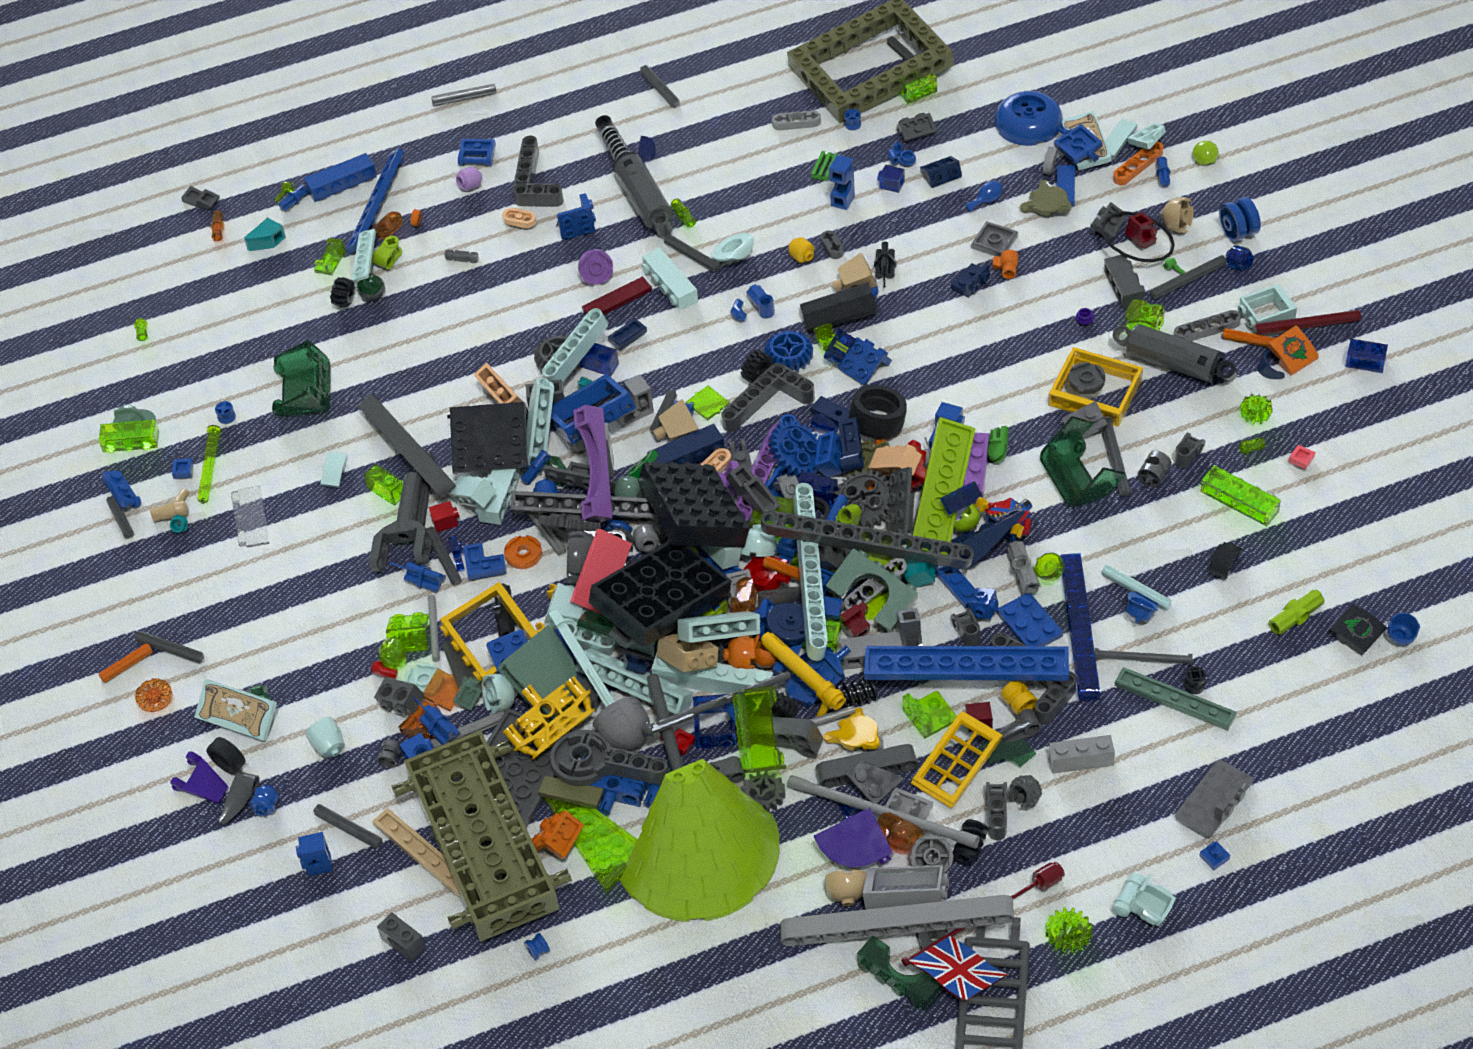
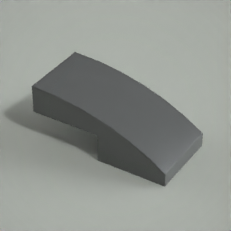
[181,186,220,209]

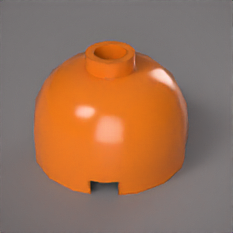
[723,635,755,669]

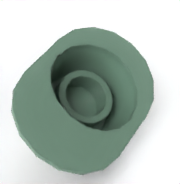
[113,404,156,432]

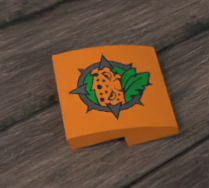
[1268,325,1319,376]

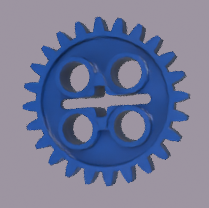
[768,420,819,478]

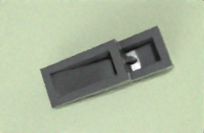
[726,463,781,514]

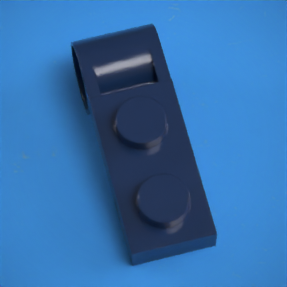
[838,417,864,473]

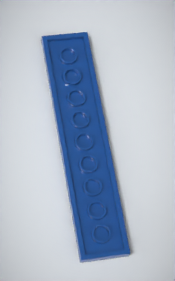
[864,646,1069,681]

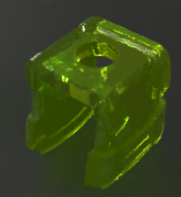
[1125,299,1164,334]

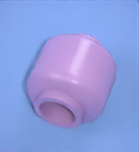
[456,167,482,191]

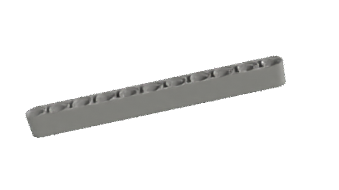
[781,895,1014,946]

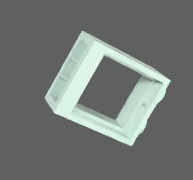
[1238,284,1297,333]

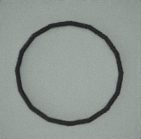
[1101,211,1175,263]

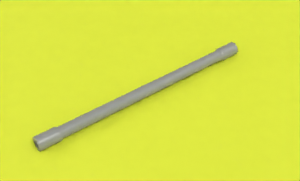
[787,775,980,848]

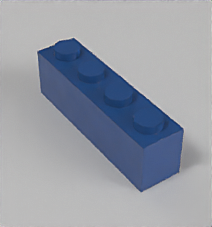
[304,153,377,202]

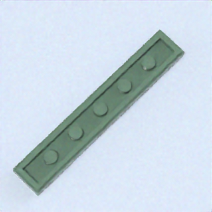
[1114,667,1237,731]

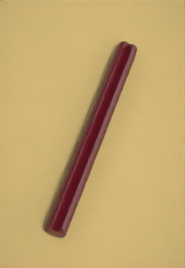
[1255,310,1361,335]

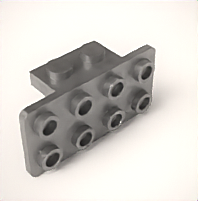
[1175,759,1253,838]

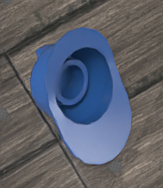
[1126,592,1158,624]

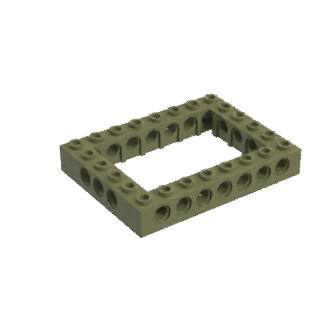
[787,0,954,123]

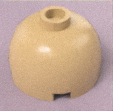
[1161,197,1194,233]
[825,870,866,906]

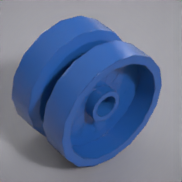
[1219,196,1261,242]

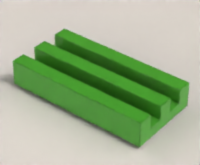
[811,151,838,181]

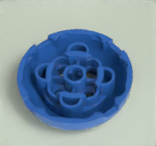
[994,91,1063,146]

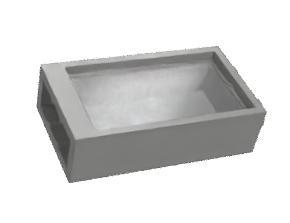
[863,865,949,910]

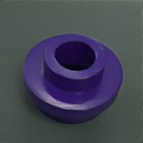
[1076,308,1094,325]

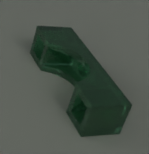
[857,936,942,1012]

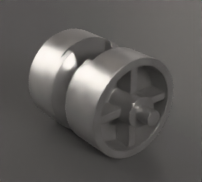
[1138,451,1172,487]

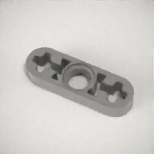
[772,110,821,130]

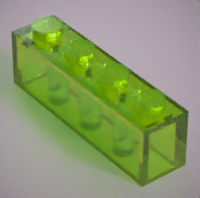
[1200,465,1281,527]

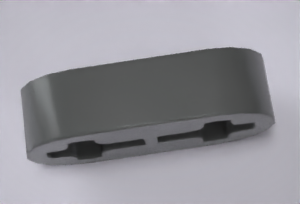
[820,230,844,259]

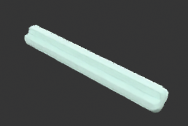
[1102,565,1172,610]

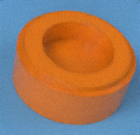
[410,209,422,227]

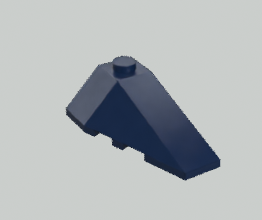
[951,507,1025,568]

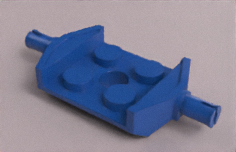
[785,645,851,707]

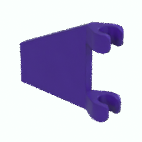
[170,751,229,804]

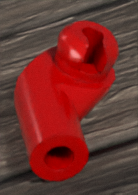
[371,661,398,679]

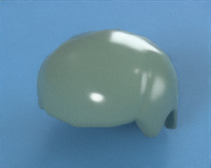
[614,476,643,497]

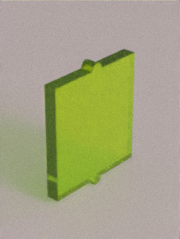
[686,385,730,421]

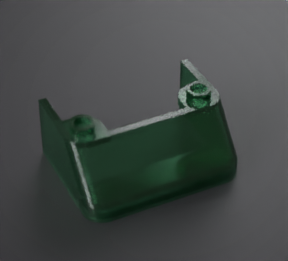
[1040,416,1126,507]

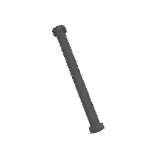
[1094,648,1193,666]

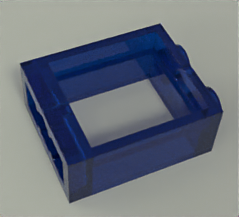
[693,694,737,749]

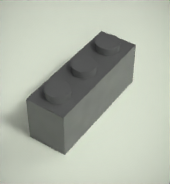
[1104,255,1145,309]

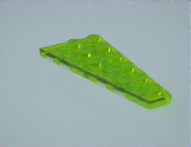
[543,797,638,893]

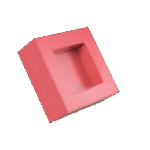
[1289,445,1315,470]

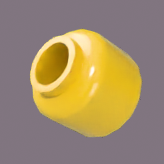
[788,237,815,263]

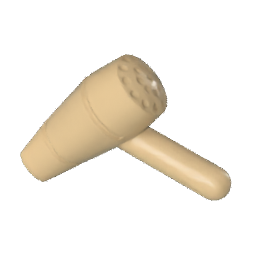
[150,488,189,522]

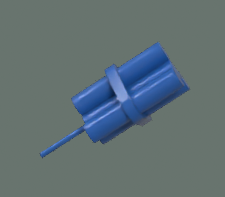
[390,562,446,592]
[414,697,460,745]

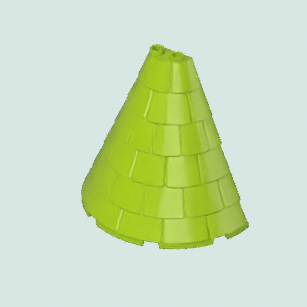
[619,759,780,922]

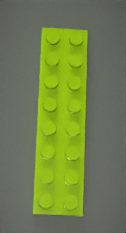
[909,417,976,556]

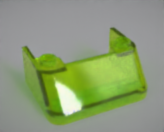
[733,686,786,773]

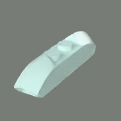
[526,377,554,466]

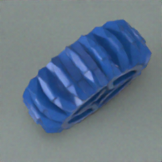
[764,329,813,372]

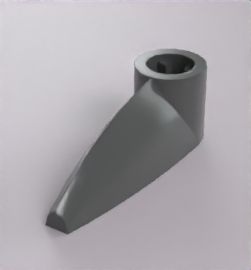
[758,586,802,609]
[988,709,1042,750]
[219,771,259,825]

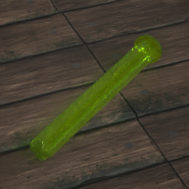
[197,425,222,504]

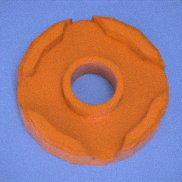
[504,535,543,569]

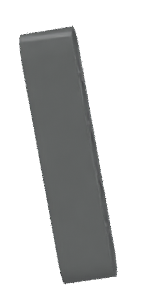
[815,744,918,788]

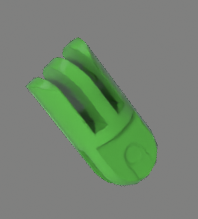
[988,426,1009,463]

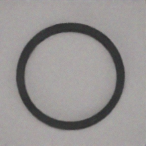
[616,645,655,661]

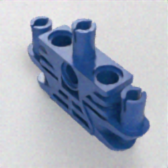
[580,751,661,816]

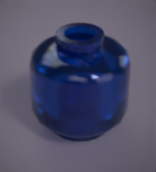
[1225,245,1254,271]

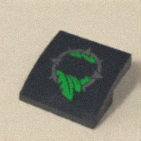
[1328,604,1387,656]

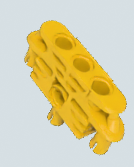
[502,676,595,760]

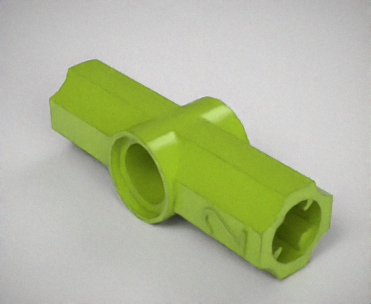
[1268,589,1325,635]

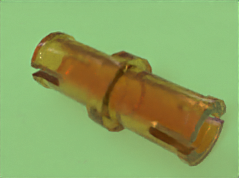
[210,210,224,241]

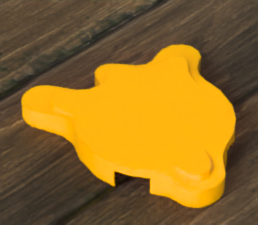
[823,707,880,751]

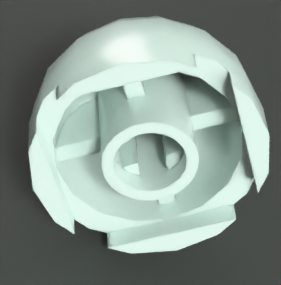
[741,524,777,557]
[482,674,518,714]

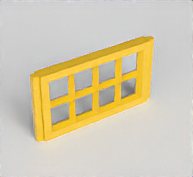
[911,711,1003,809]

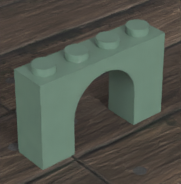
[825,548,918,633]

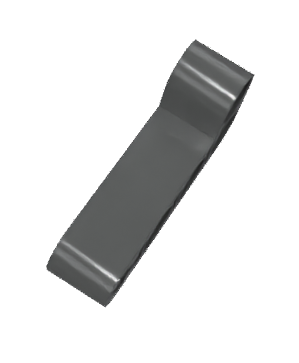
[739,716,823,759]

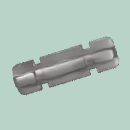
[444,249,479,263]

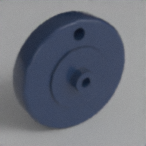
[766,603,806,645]

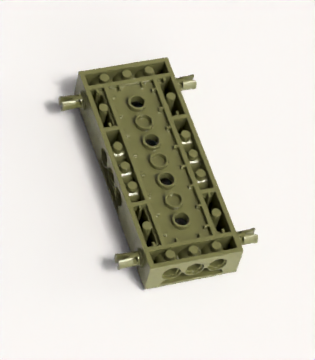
[391,730,572,942]

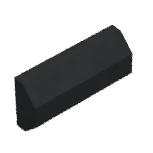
[800,282,878,334]

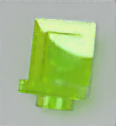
[814,323,840,351]

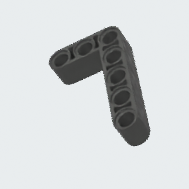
[513,135,564,207]
[721,363,815,432]
[991,633,1077,725]

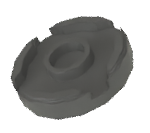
[1068,362,1106,394]

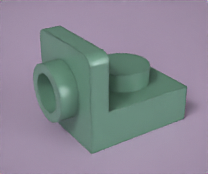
[453,676,482,710]

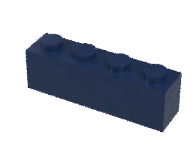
[647,423,725,464]

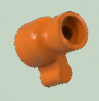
[992,250,1019,279]

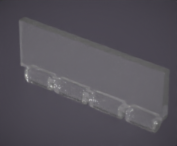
[231,485,270,548]

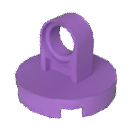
[578,249,613,285]

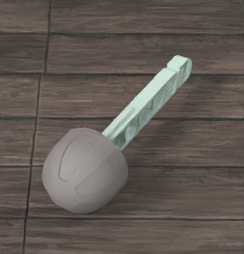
[549,608,650,751]

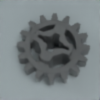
[741,770,786,813]

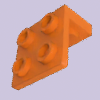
[531,810,584,860]

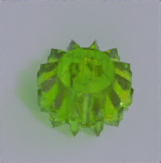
[1240,393,1273,425]

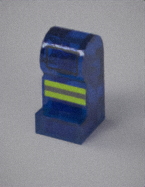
[824,328,857,366]

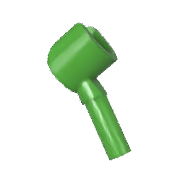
[1163,257,1185,274]

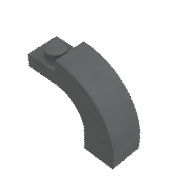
[897,608,923,646]

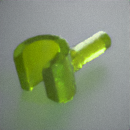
[274,181,294,202]

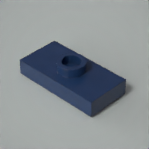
[608,318,647,350]
[622,653,647,674]

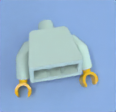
[535,583,594,633]

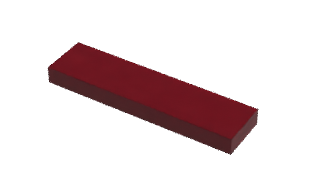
[582,276,652,315]

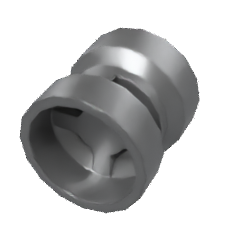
[377,739,401,768]

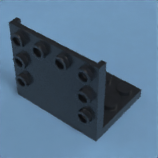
[449,402,528,474]

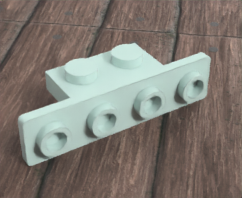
[352,229,376,282]

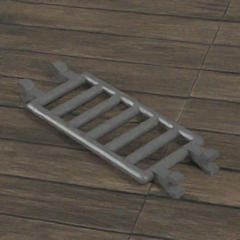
[955,917,1030,1049]

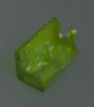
[314,238,345,276]

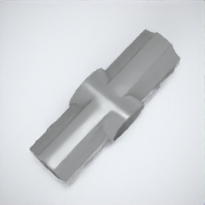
[1007,541,1041,594]

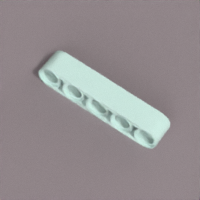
[542,308,608,383]

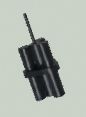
[874,241,897,288]

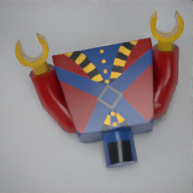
[975,497,1032,543]

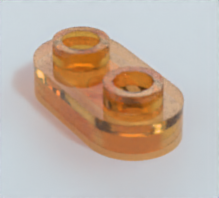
[374,211,403,239]

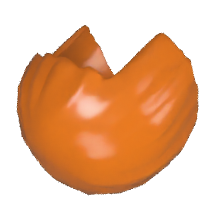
[752,635,778,669]

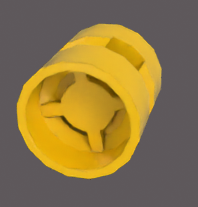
[1000,681,1038,716]

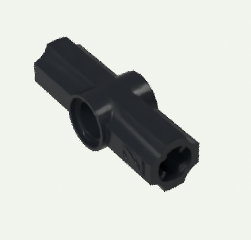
[494,583,515,637]

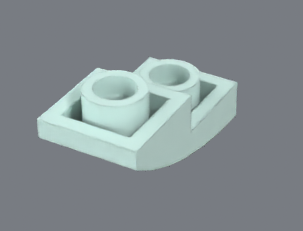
[320,451,347,488]

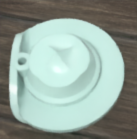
[712,233,754,261]

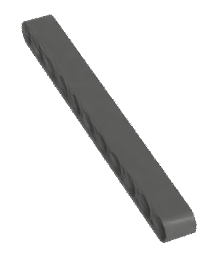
[761,510,974,569]

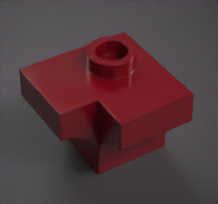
[1125,212,1158,249]
[839,602,870,637]

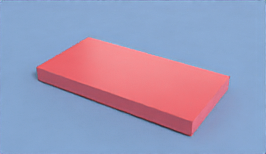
[570,529,632,616]

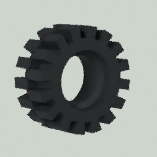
[740,349,773,383]
[759,690,799,718]

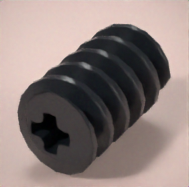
[835,679,878,710]
[952,819,989,866]

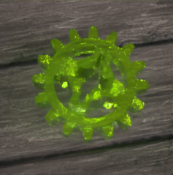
[1045,907,1092,953]

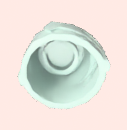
[306,717,345,758]

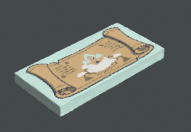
[1062,111,1112,171]
[194,679,277,741]

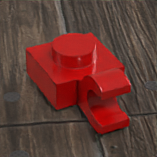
[659,727,696,756]

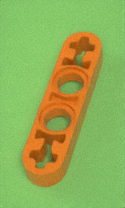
[1113,141,1164,185]

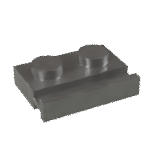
[1062,401,1108,443]

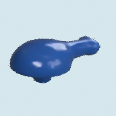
[966,181,1003,212]

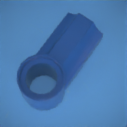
[746,284,775,318]

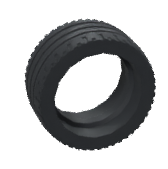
[849,385,907,439]

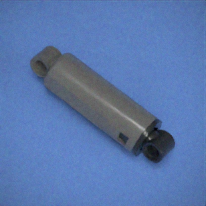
[1112,324,1238,384]

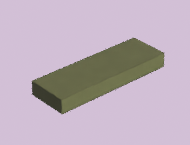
[538,776,604,809]

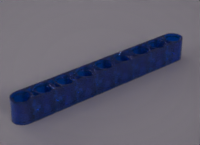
[1060,553,1100,701]

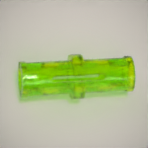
[671,198,696,228]

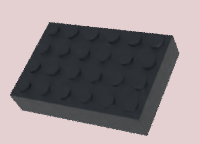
[638,462,750,548]
[588,541,732,648]

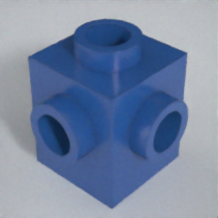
[968,588,999,619]

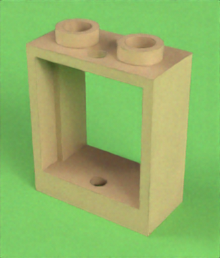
[657,634,719,672]

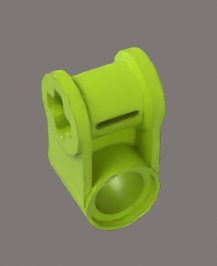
[372,236,402,269]
[836,504,861,526]

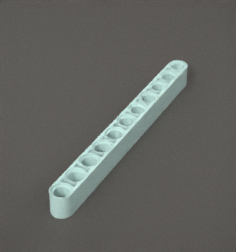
[793,483,828,661]

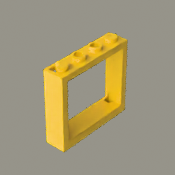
[1048,347,1143,427]
[440,581,537,686]

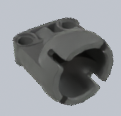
[566,530,626,586]

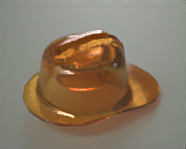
[878,812,924,852]

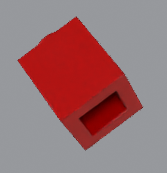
[428,501,460,533]

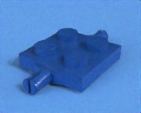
[1054,124,1103,164]

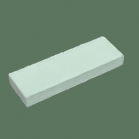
[1105,118,1137,160]

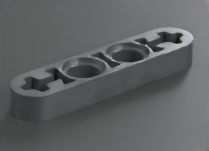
[1174,310,1241,341]
[844,558,907,610]

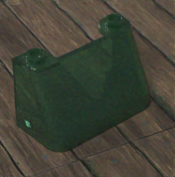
[272,340,331,417]

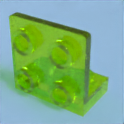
[900,73,937,104]
[386,612,429,653]
[902,691,957,739]

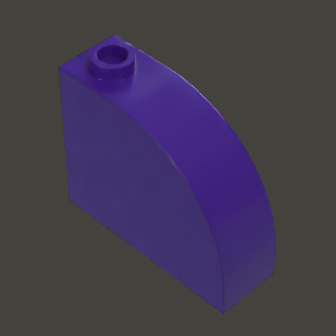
[814,807,894,869]

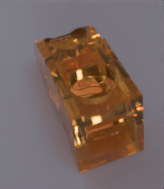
[730,577,757,613]

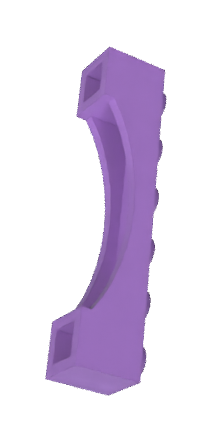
[573,405,612,523]

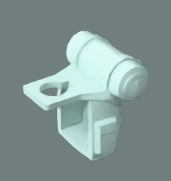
[1112,873,1176,926]

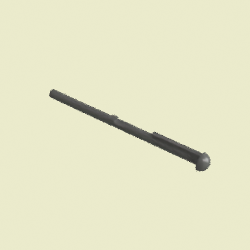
[642,671,791,736]

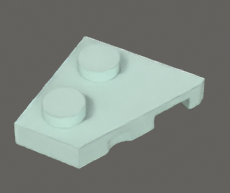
[1127,123,1166,149]

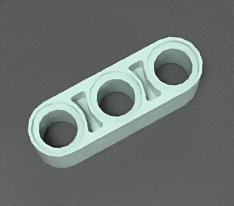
[559,620,615,656]

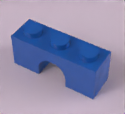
[829,155,855,210]

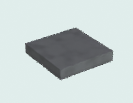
[971,221,1018,256]

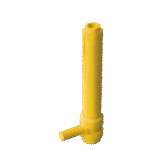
[761,632,846,717]

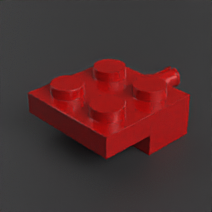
[743,555,791,594]

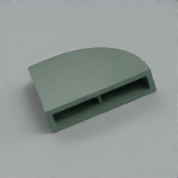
[497,625,577,723]

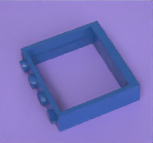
[550,374,636,445]

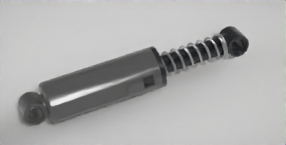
[595,115,673,236]

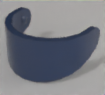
[1257,349,1285,380]

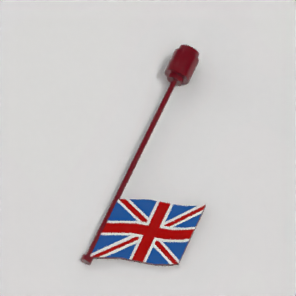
[901,862,1065,1001]

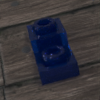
[940,481,983,515]

